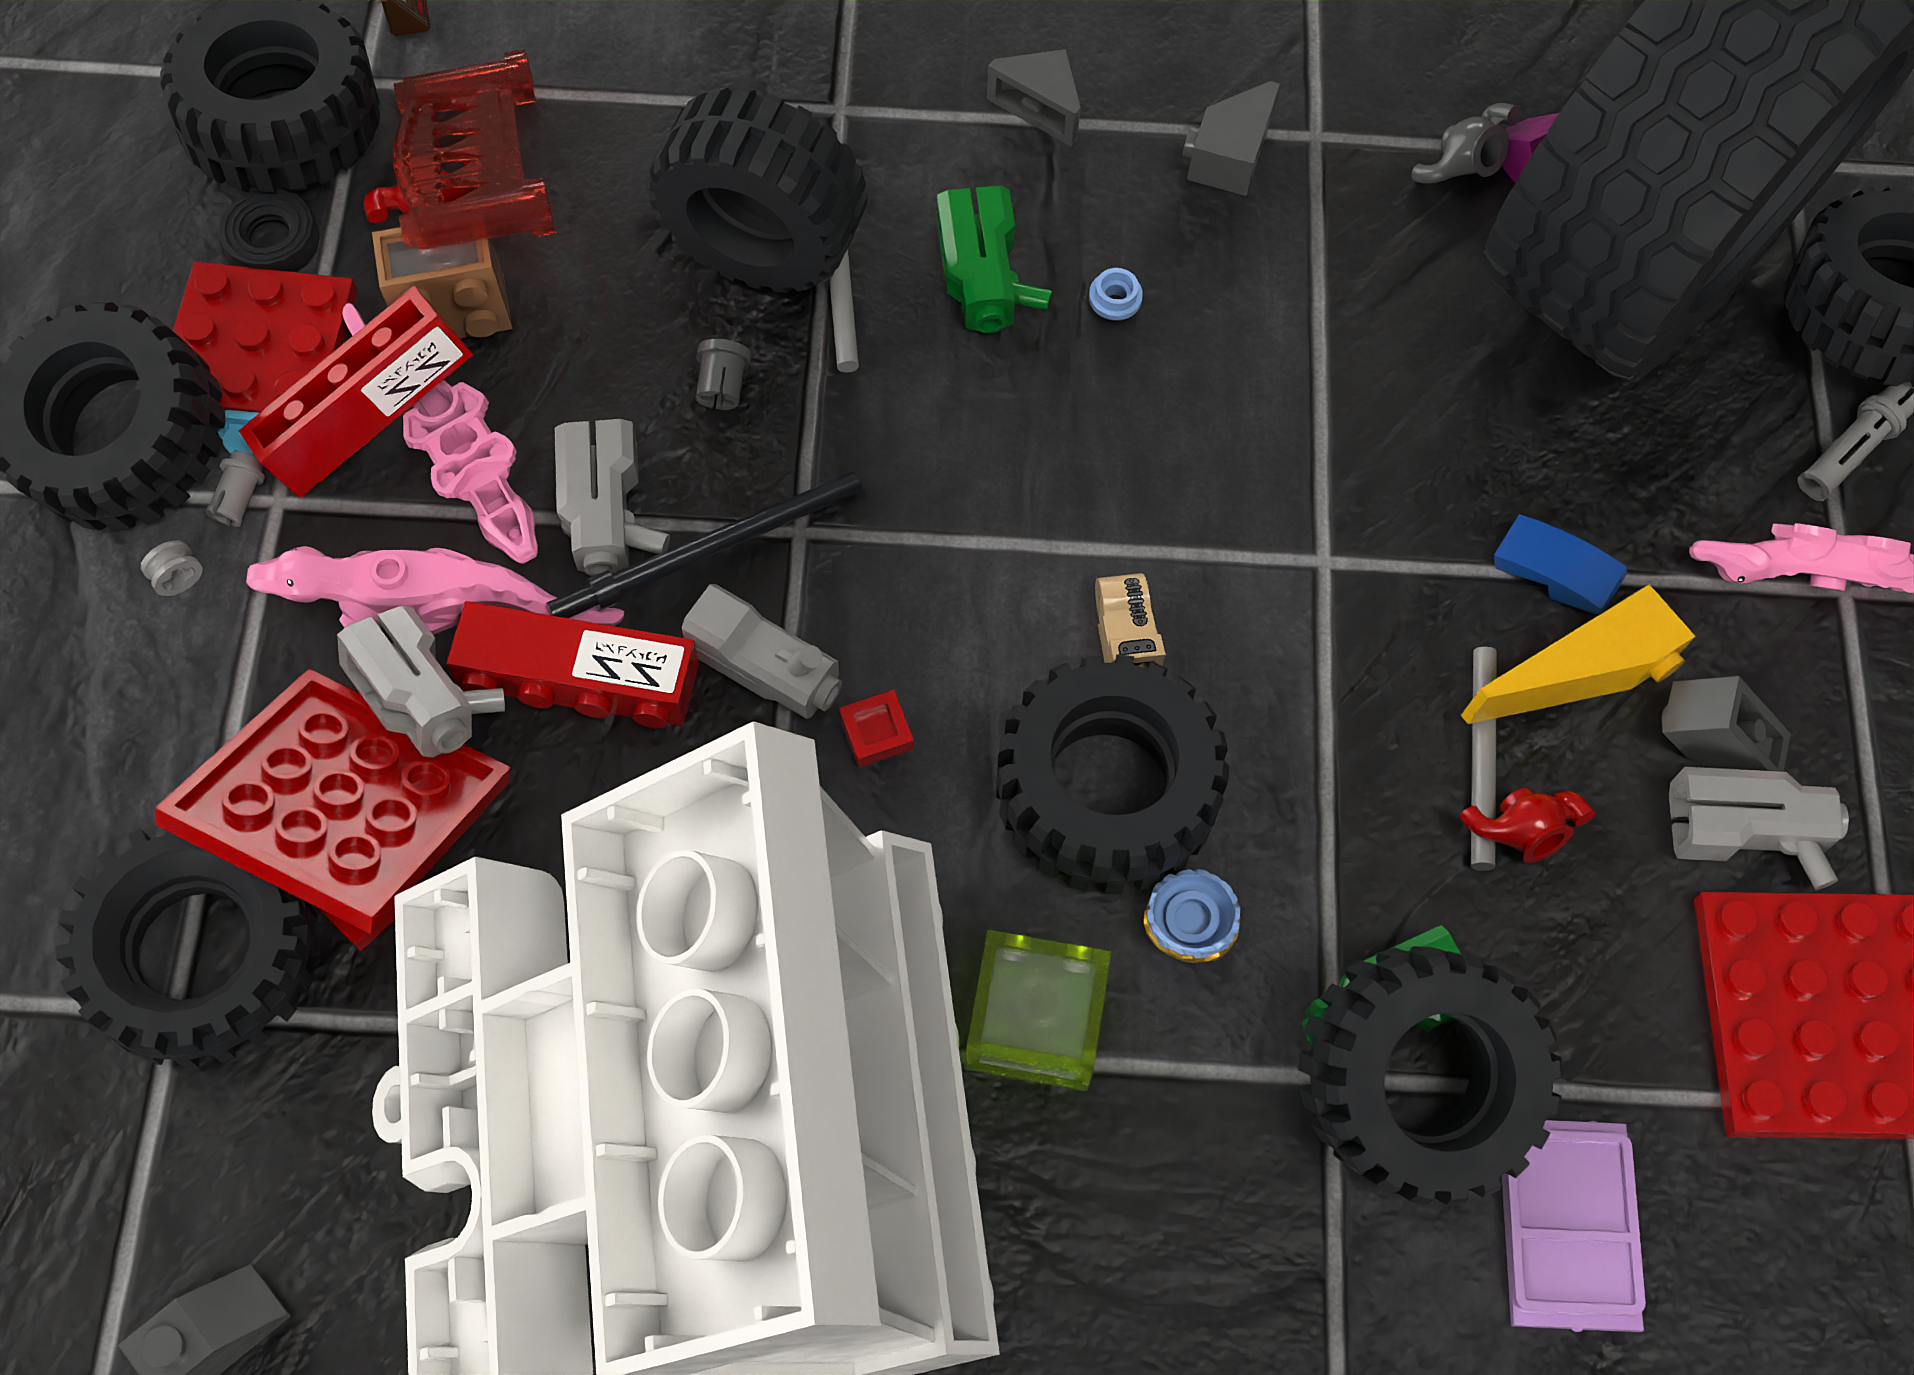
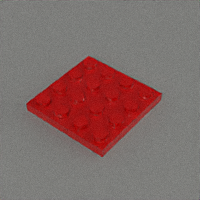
[155,669,511,934]
[1694,892,1914,1139]

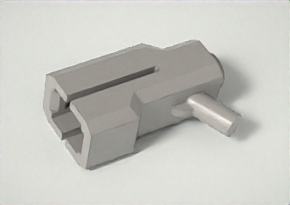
[555,419,670,576]
[682,584,842,719]
[337,605,505,757]
[1669,767,1849,890]

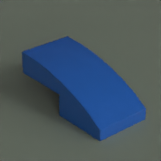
[1494,514,1627,615]

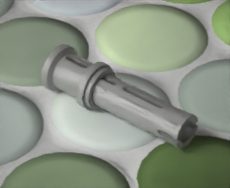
[1798,382,1914,501]

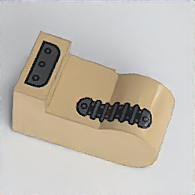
[1095,573,1166,669]

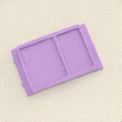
[1502,1120,1646,1332]

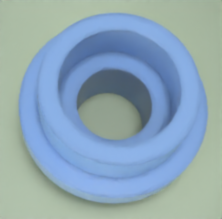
[1089,268,1143,320]

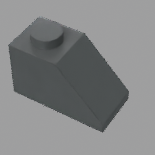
[1182,81,1280,196]
[1662,676,1791,772]
[118,1264,291,1375]

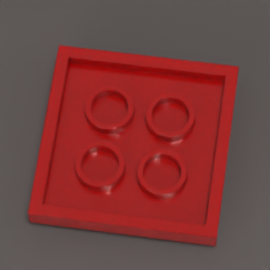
[173,261,358,413]

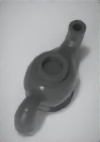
[1411,103,1521,183]

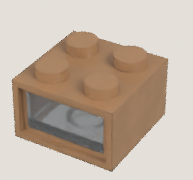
[372,212,513,339]

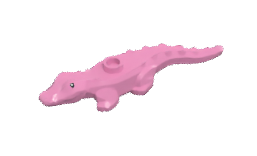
[342,303,538,564]
[1689,523,1914,593]
[246,546,624,635]

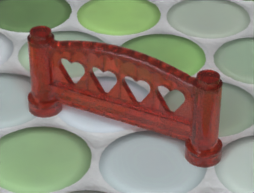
[393,49,556,251]

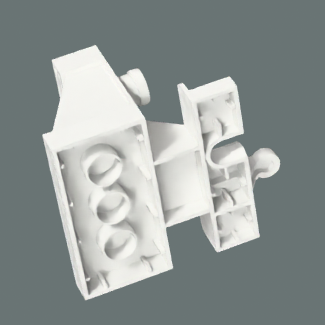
[372,721,1000,1375]

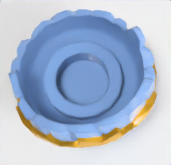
[1144,869,1240,963]

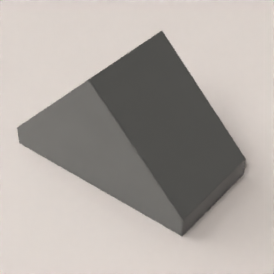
[987,49,1081,147]

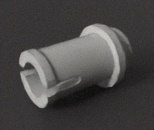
[205,451,266,527]

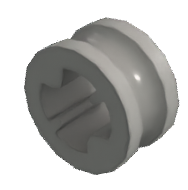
[141,540,203,596]

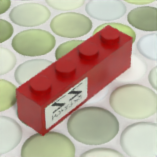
[238,286,473,498]
[446,601,699,728]

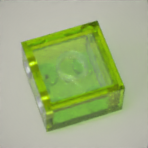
[964,930,1112,1092]

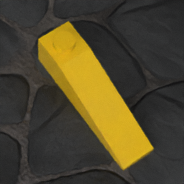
[1461,584,1695,724]

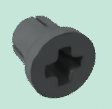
[696,339,752,410]

